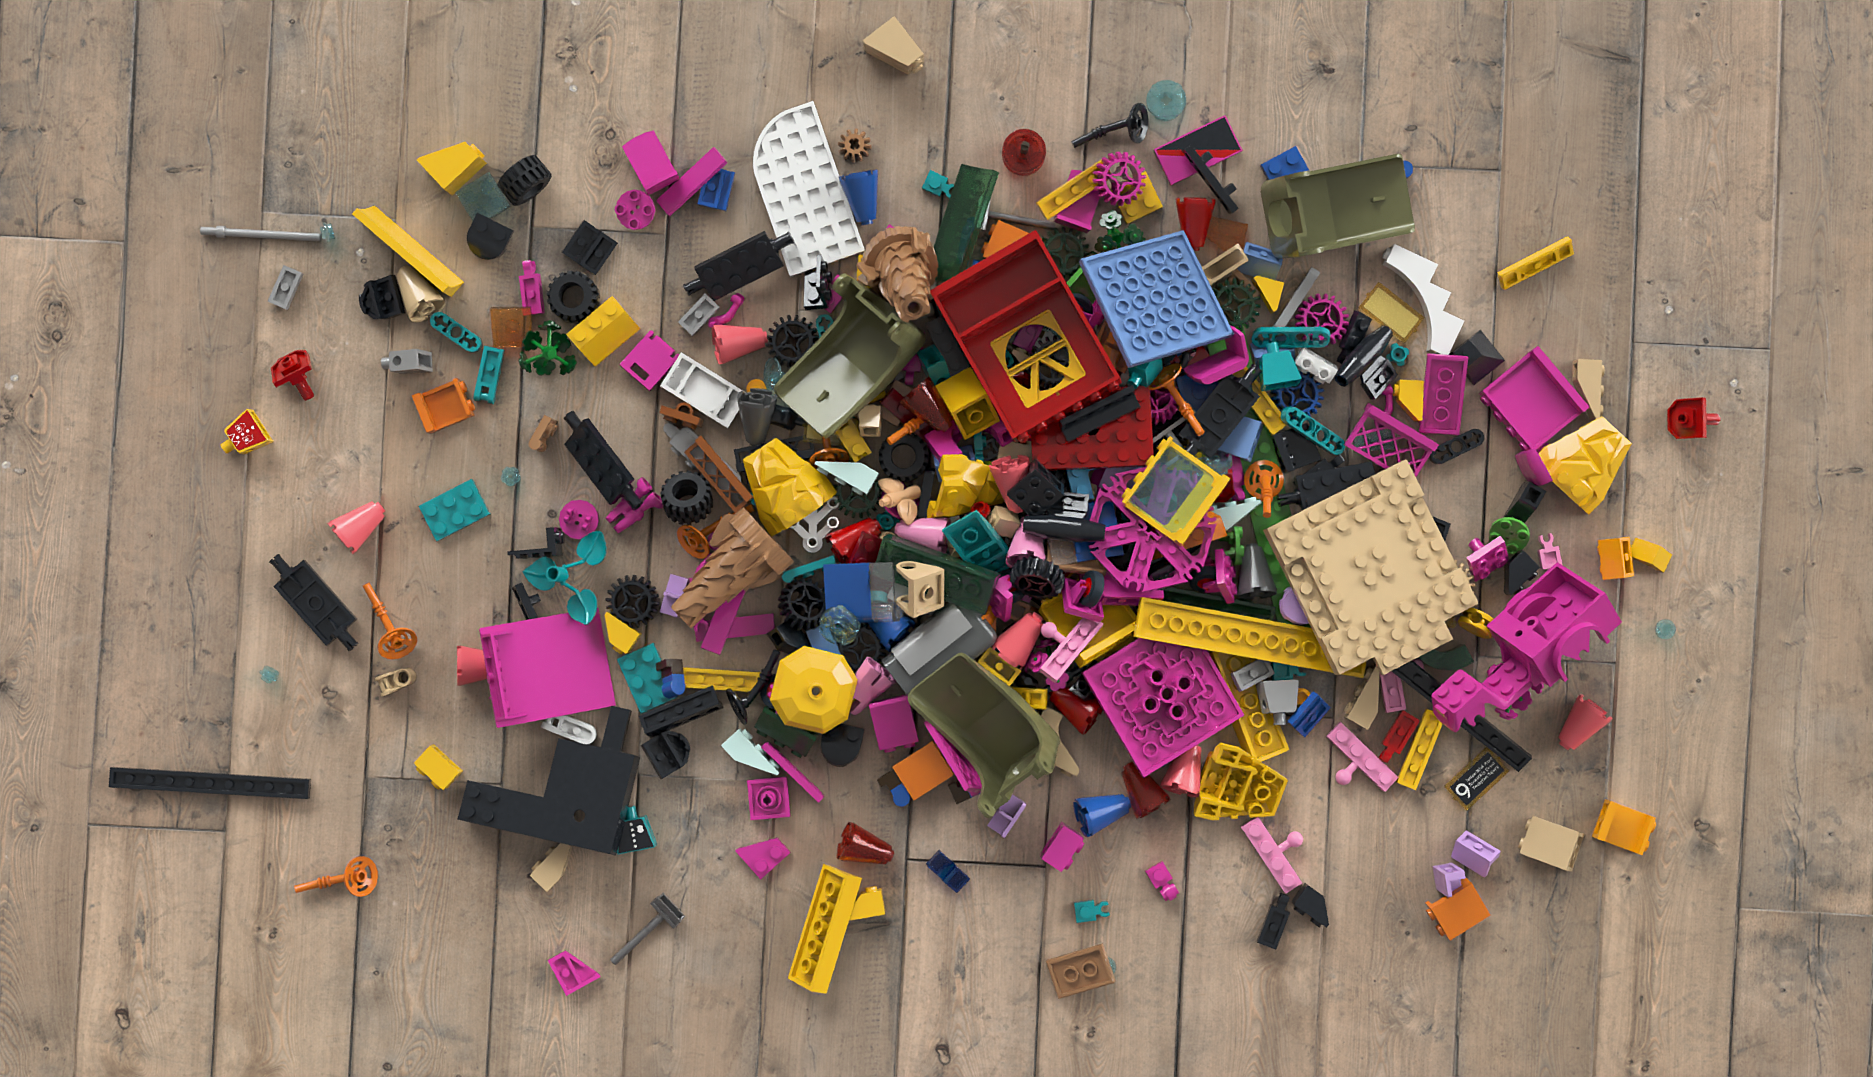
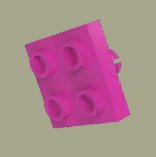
[1467,536,1509,582]
[747,776,791,820]

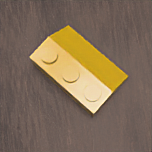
[566,296,641,367]

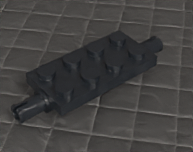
[683,231,795,301]
[925,299,982,385]
[1178,364,1262,465]
[564,411,643,511]
[1277,461,1375,510]
[269,554,359,651]

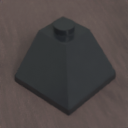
[1449,330,1505,385]

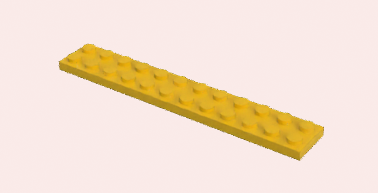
[1133,597,1366,678]

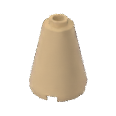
[396,266,445,322]

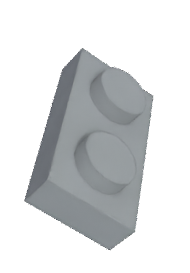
[268,265,304,310]
[678,294,720,336]
[1230,659,1275,692]

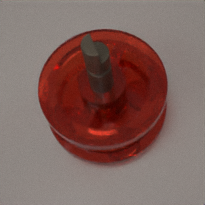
[1002,129,1046,176]

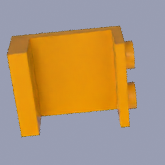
[1592,799,1656,855]

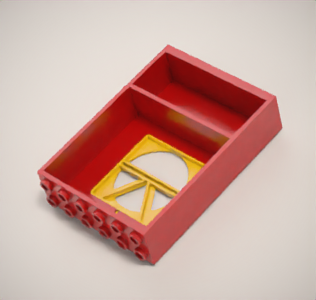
[930,230,1122,444]

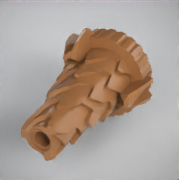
[857,226,938,323]
[671,507,794,628]

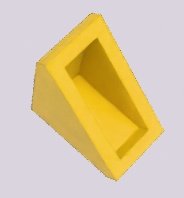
[1251,276,1284,314]
[1631,538,1672,573]

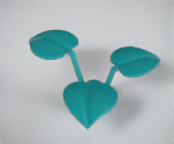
[522,531,607,625]

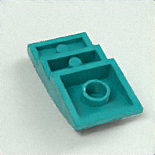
[942,510,1010,577]

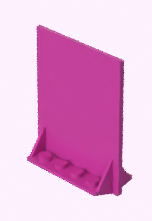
[479,608,616,728]

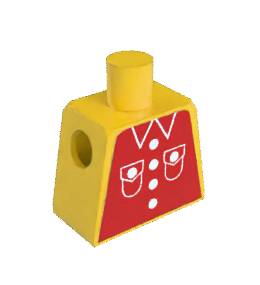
[220,409,274,454]

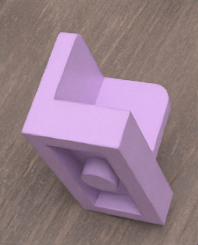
[660,574,690,618]
[987,794,1026,838]
[1451,830,1501,877]
[1432,863,1465,897]

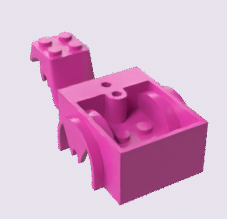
[1432,562,1622,733]

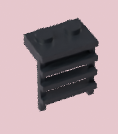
[507,527,565,559]

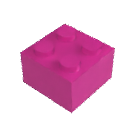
[1040,821,1084,872]

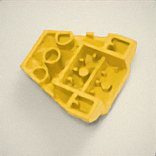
[1538,416,1632,514]
[743,438,837,536]
[927,454,1005,518]
[1193,743,1288,820]

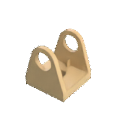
[896,561,944,618]

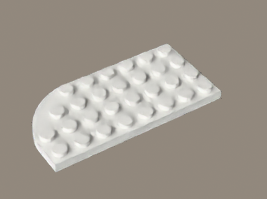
[753,101,865,277]

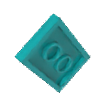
[419,479,491,541]
[617,643,678,713]

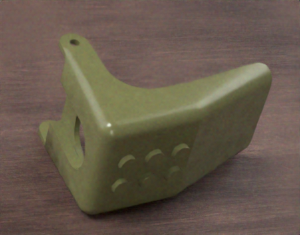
[1260,154,1415,259]
[774,274,926,439]
[908,652,1060,818]

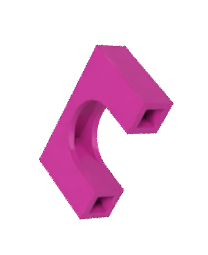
[924,400,1014,463]

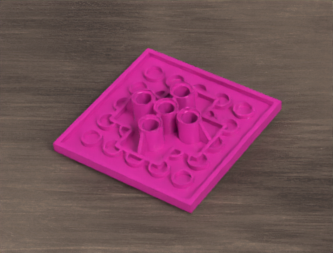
[1081,638,1244,777]

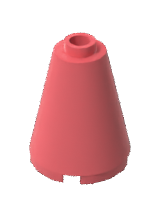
[712,325,768,364]
[989,455,1030,513]
[327,502,385,554]
[991,612,1043,669]
[457,645,487,686]
[1558,694,1613,750]
[1160,744,1201,798]

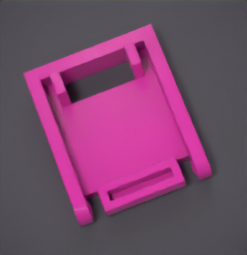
[619,330,680,392]

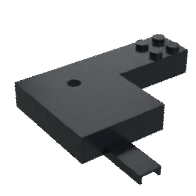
[457,706,640,856]

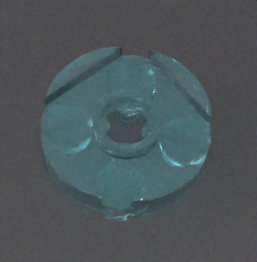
[1146,80,1186,121]
[1192,451,1233,476]
[819,605,860,645]

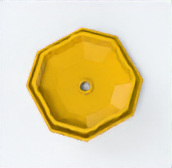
[770,646,858,734]

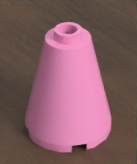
[1006,515,1046,569]
[894,517,951,557]

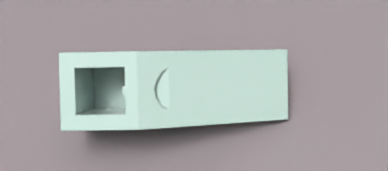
[815,461,879,496]
[1211,497,1262,532]
[721,728,781,775]

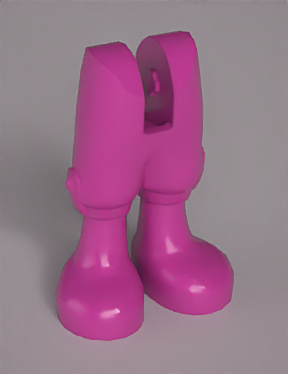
[605,477,663,534]

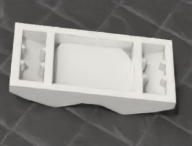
[660,352,746,428]

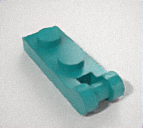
[473,346,505,404]
[782,555,837,583]

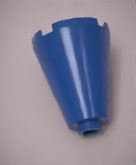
[838,169,878,225]
[868,606,916,652]
[1073,794,1131,837]

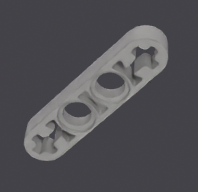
[1272,267,1320,337]

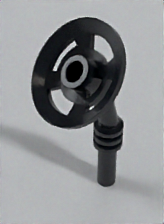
[1071,103,1148,148]
[726,649,781,725]

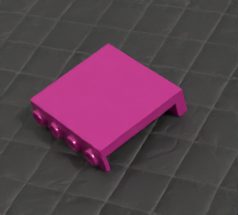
[1479,346,1590,451]

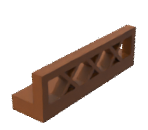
[684,436,754,513]

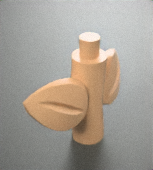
[878,478,921,526]

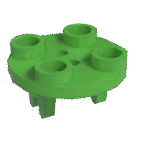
[1489,517,1530,554]
[1218,526,1244,566]

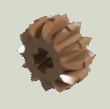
[838,128,872,163]

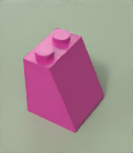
[869,694,919,753]

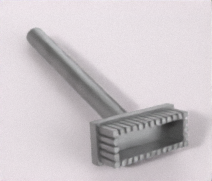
[970,195,1056,231]
[610,893,685,965]

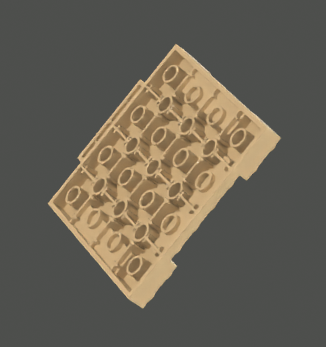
[1263,459,1478,675]

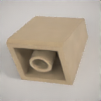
[863,16,924,75]
[1518,816,1585,872]

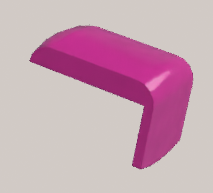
[622,130,679,195]
[1054,169,1101,234]
[1183,325,1249,384]
[1515,442,1553,486]

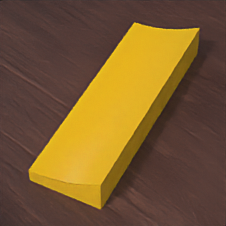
[352,205,464,297]
[1208,651,1289,762]
[788,864,862,993]

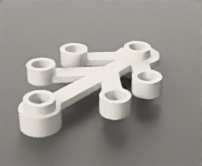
[789,497,839,553]

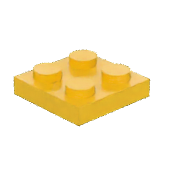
[1110,171,1163,225]

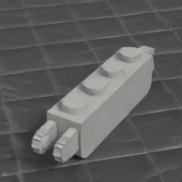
[663,422,744,503]

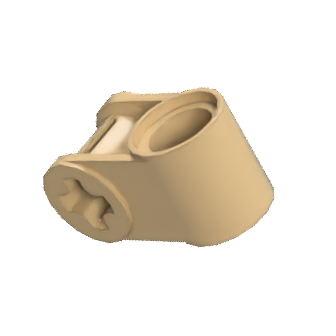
[375,668,416,697]

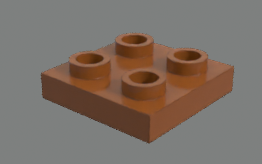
[659,402,704,430]

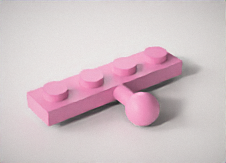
[1039,618,1103,683]
[1379,659,1424,713]
[1326,722,1399,792]
[1241,817,1303,894]

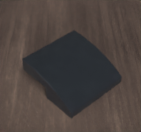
[562,220,618,276]

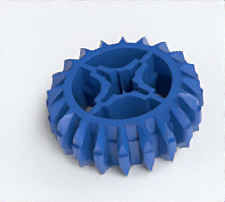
[1270,370,1324,420]

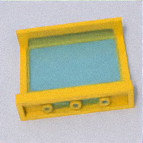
[1121,436,1230,547]

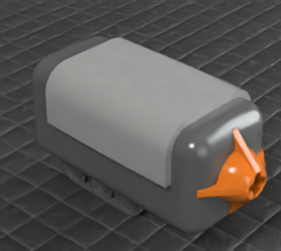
[882,598,997,695]

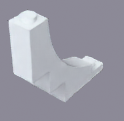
[1382,244,1464,355]

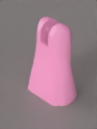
[850,657,896,715]

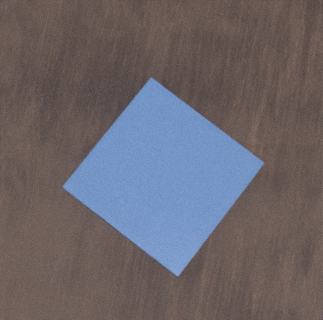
[1079,230,1234,368]

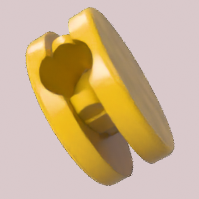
[1458,607,1494,639]

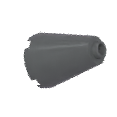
[737,388,777,446]
[1237,543,1277,600]

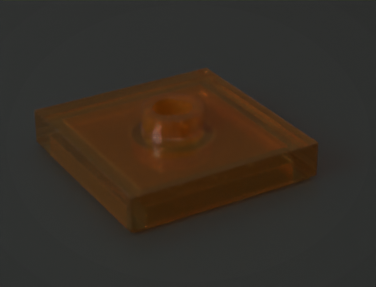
[490,307,533,347]

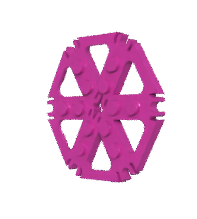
[1089,464,1217,593]

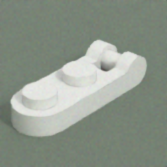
[541,715,597,744]

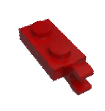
[1378,710,1420,763]

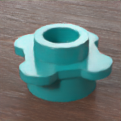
[1386,343,1409,366]
[876,510,900,531]

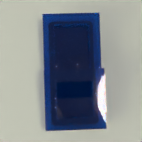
[926,850,970,893]

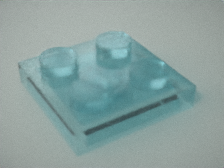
[455,172,511,221]

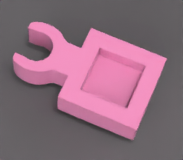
[1537,533,1562,570]

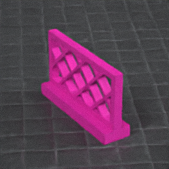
[1344,403,1439,477]
[924,721,982,797]

